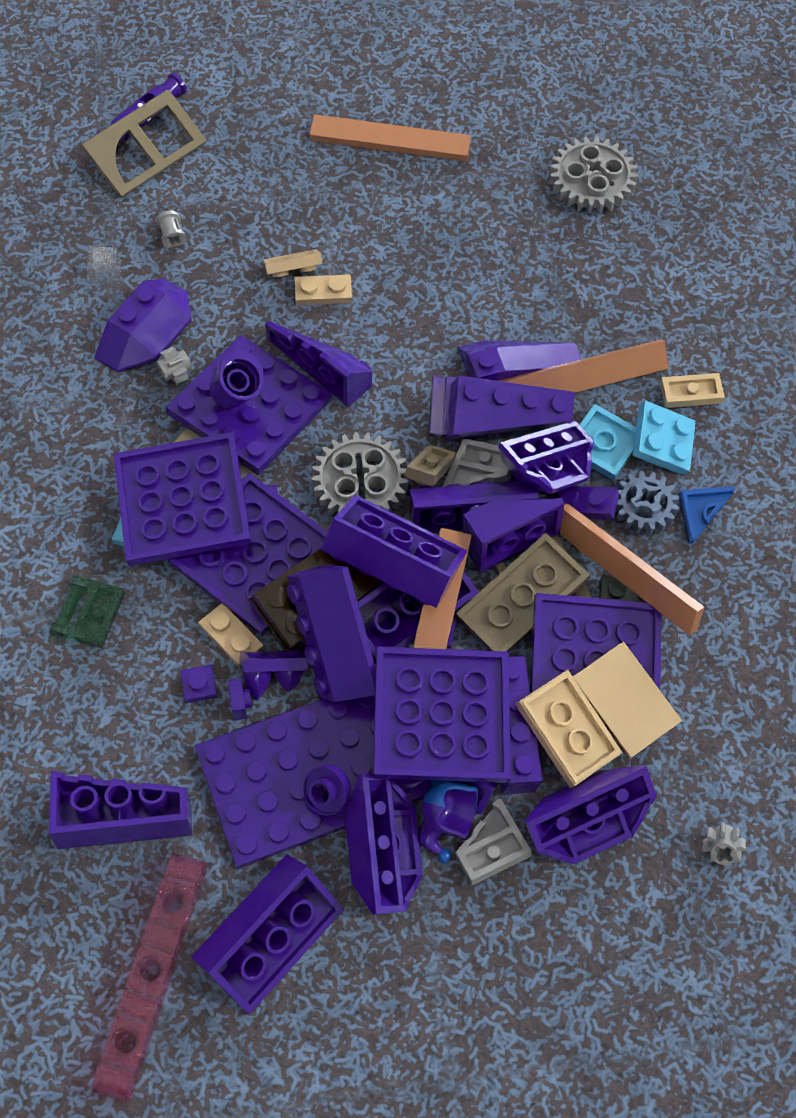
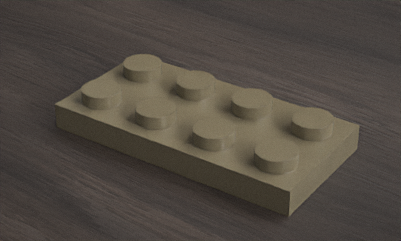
[456,533,590,653]

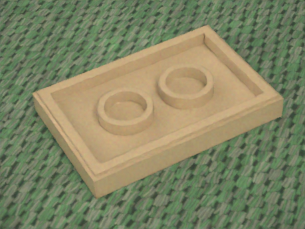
[573,641,682,759]
[515,670,623,788]

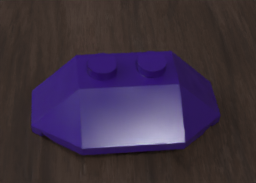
[94,279,192,372]
[498,421,594,494]
[525,765,657,864]
[345,774,423,915]

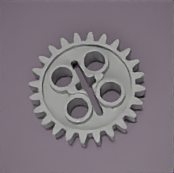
[549,137,638,214]
[311,432,409,515]

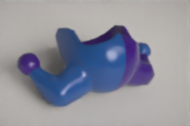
[419,780,478,863]

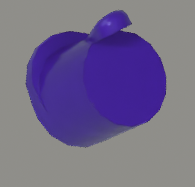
[209,350,263,408]

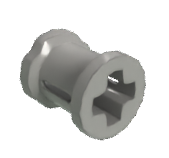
[156,210,186,248]

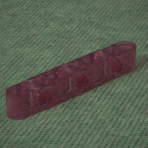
[92,853,207,1102]

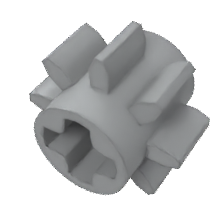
[156,347,192,385]
[702,822,746,867]

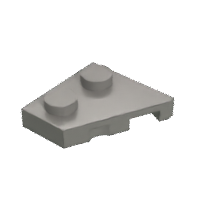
[442,438,512,487]
[456,798,532,886]

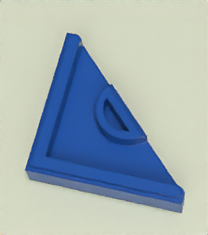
[678,486,735,544]

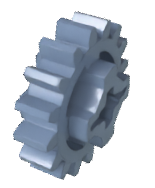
[616,471,679,535]

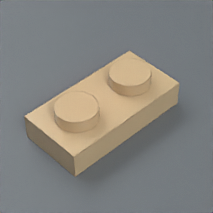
[263,249,322,277]
[295,274,352,306]
[660,373,725,408]
[198,603,264,669]

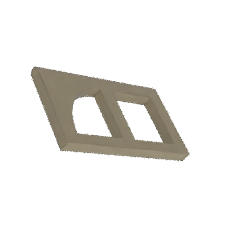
[81,90,207,198]

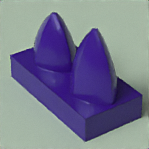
[239,650,308,700]

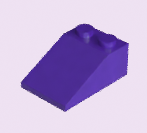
[463,498,565,573]

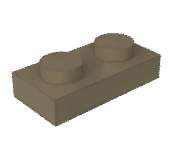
[405,444,457,486]

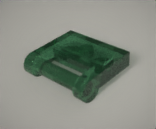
[49,575,125,649]

